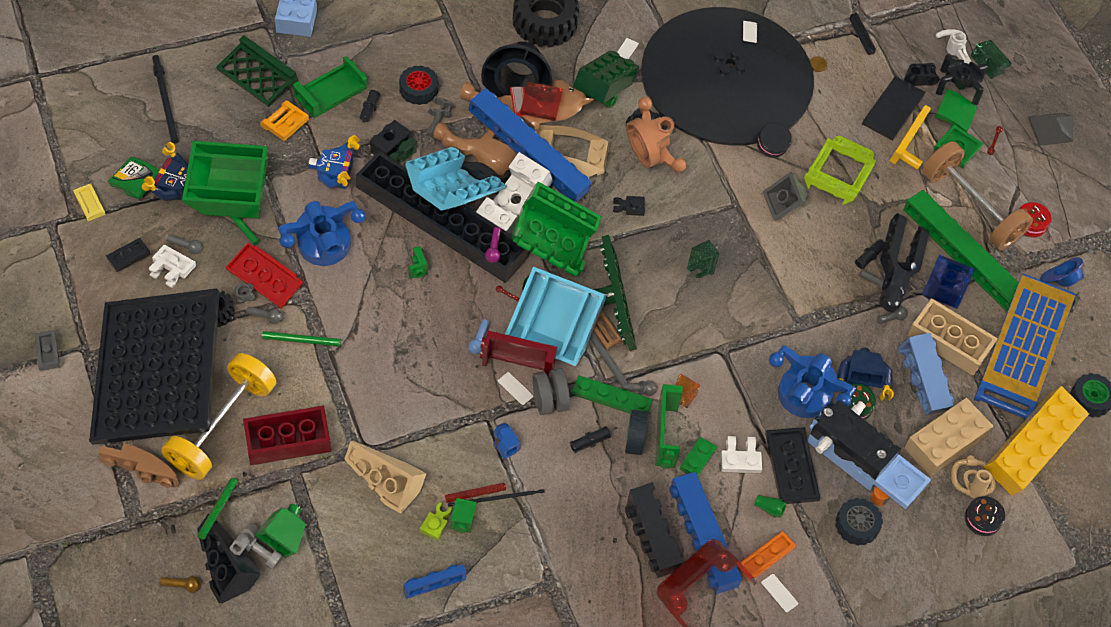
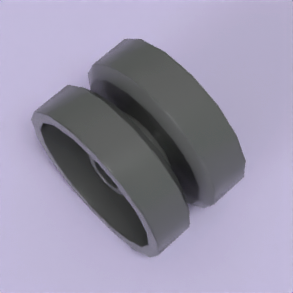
[532,368,570,415]

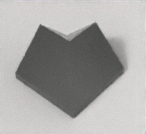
[1028,113,1073,146]
[762,172,809,221]

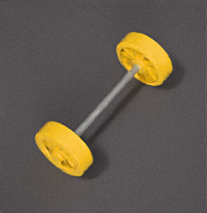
[161,353,276,480]

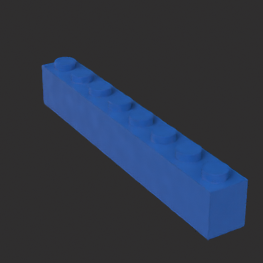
[468,88,592,202]

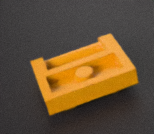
[260,100,309,141]

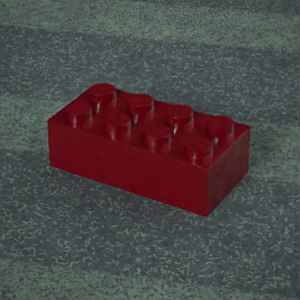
[243,405,331,466]

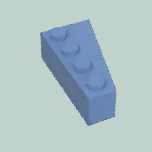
[897,333,954,415]

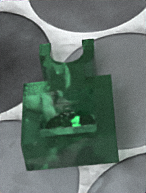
[389,137,417,163]

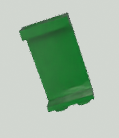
[655,384,683,469]

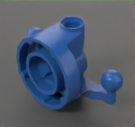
[278,201,366,266]
[769,345,856,418]

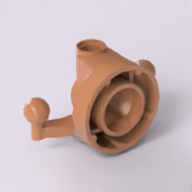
[626,97,686,174]

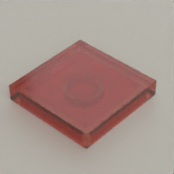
[520,82,563,121]

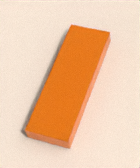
[737,530,796,582]

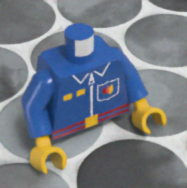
[308,135,360,189]

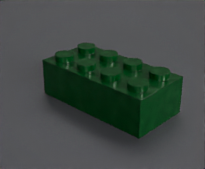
[573,50,639,103]

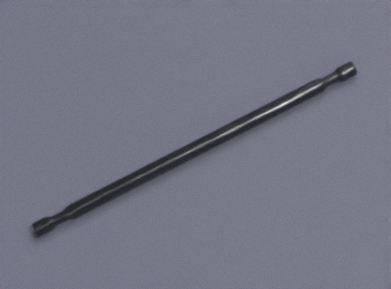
[448,489,545,507]

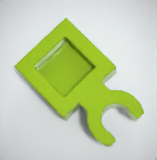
[420,502,452,541]

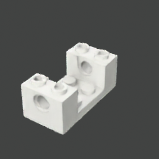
[476,152,553,235]

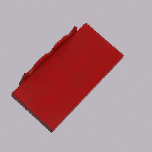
[225,242,303,309]

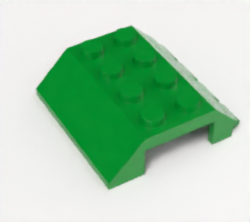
[512,181,602,277]

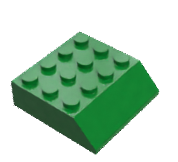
[182,141,268,219]

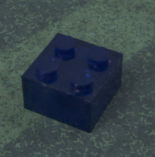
[922,254,974,309]

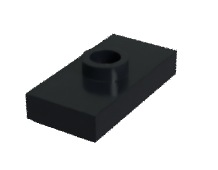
[106,238,150,272]

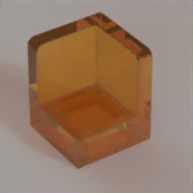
[675,374,700,408]

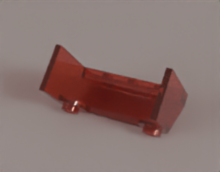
[657,539,757,627]

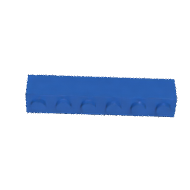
[669,472,742,594]

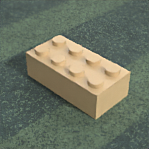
[907,298,998,376]
[904,398,993,477]

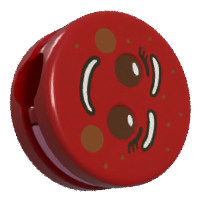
[1020,202,1052,237]

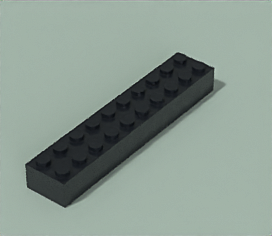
[356,151,528,283]

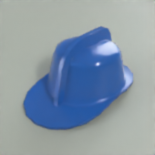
[1040,257,1084,287]

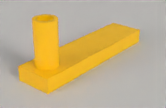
[889,105,931,170]

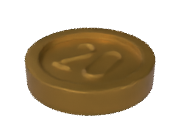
[810,56,827,72]

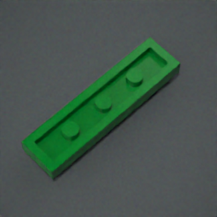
[572,375,653,414]

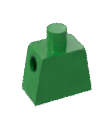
[255,504,306,558]

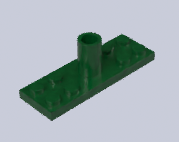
[593,235,637,351]

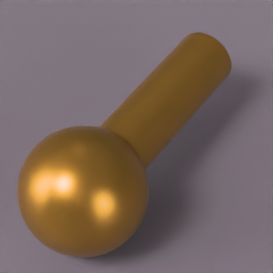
[160,576,201,593]

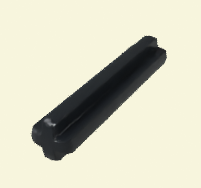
[849,13,876,55]

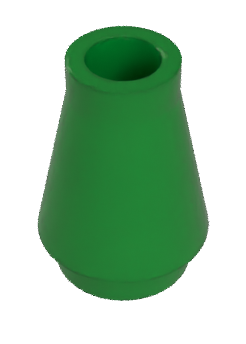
[755,495,786,518]

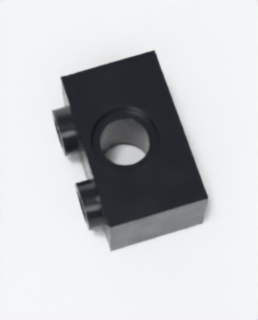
[370,119,411,159]

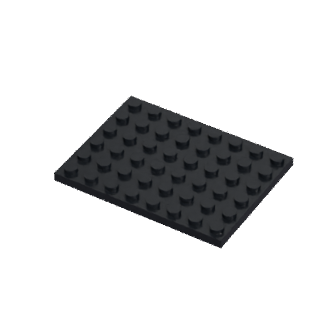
[89,288,220,445]

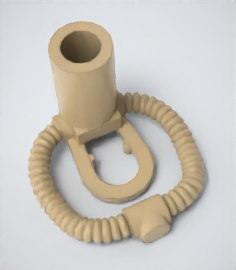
[951,455,996,499]

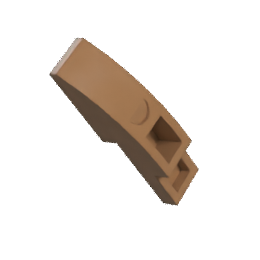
[99,443,179,487]

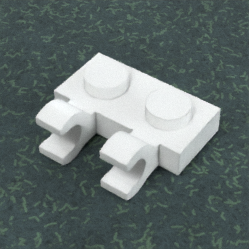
[149,245,196,288]
[721,436,762,473]

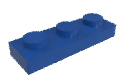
[403,564,466,599]

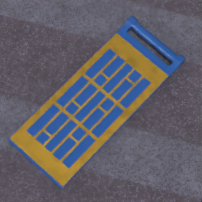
[974,274,1076,420]

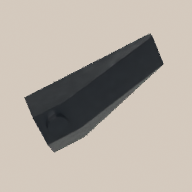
[197,514,261,604]

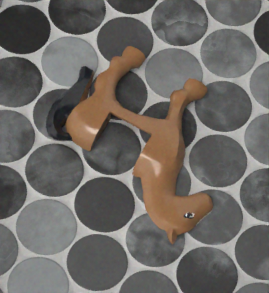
[434,79,594,184]

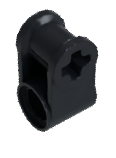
[904,63,940,86]

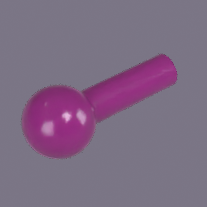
[485,227,501,263]

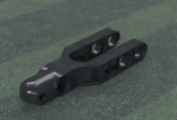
[879,213,929,312]

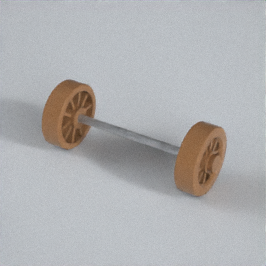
[922,142,1033,250]

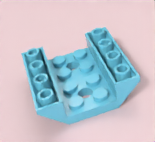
[406,147,507,211]

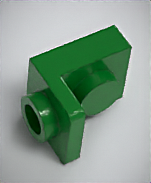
[408,246,428,279]

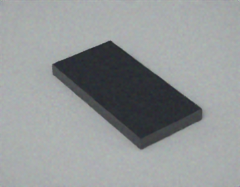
[862,76,925,141]
[765,427,821,504]

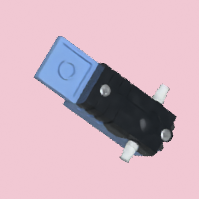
[808,400,931,509]

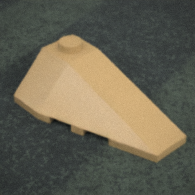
[345,441,426,513]

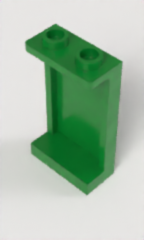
[293,56,368,119]

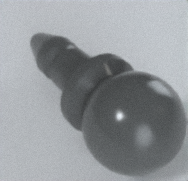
[622,381,657,396]

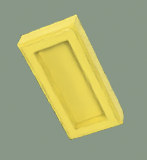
[73,184,106,221]

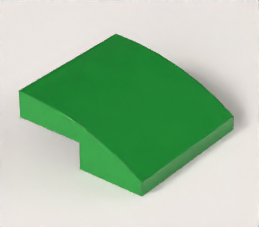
[935,88,978,132]

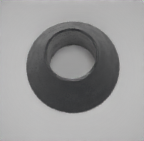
[481,41,553,101]

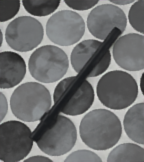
[152,55,179,144]

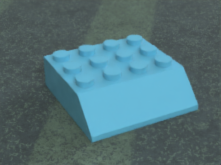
[505,267,606,367]

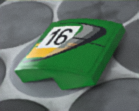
[108,156,160,199]

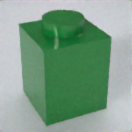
[450,498,477,533]

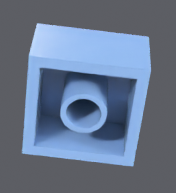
[275,0,317,37]

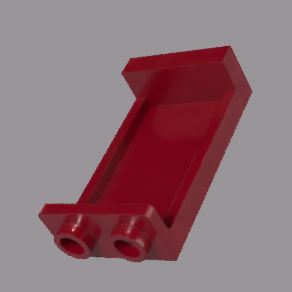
[480,330,557,376]

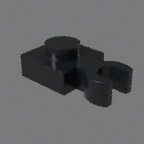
[613,196,645,216]

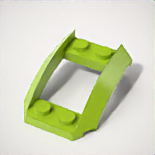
[804,136,877,205]

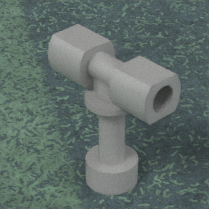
[230,523,282,569]

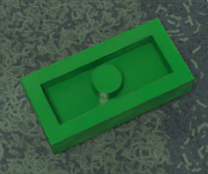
[680,437,717,477]

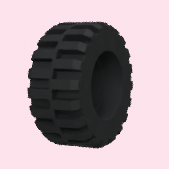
[513,0,579,47]

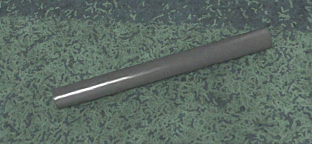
[590,330,628,390]

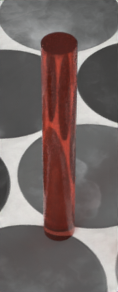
[445,482,506,503]

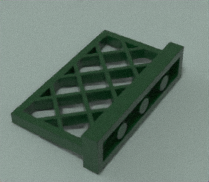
[216,35,299,107]

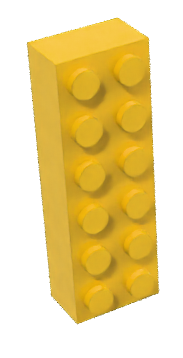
[984,386,1089,496]

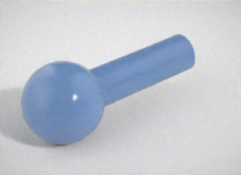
[468,319,490,354]

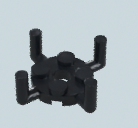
[936,54,988,105]

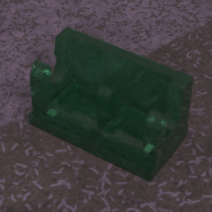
[971,40,1012,79]
[687,240,719,278]

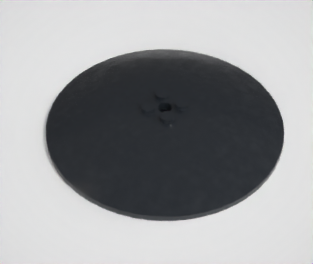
[641,7,814,146]

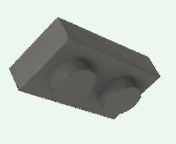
[34,330,60,371]

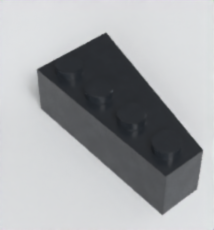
[625,482,683,578]

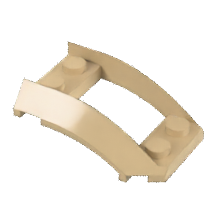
[536,125,610,178]

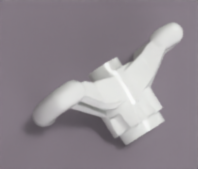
[935,29,971,64]

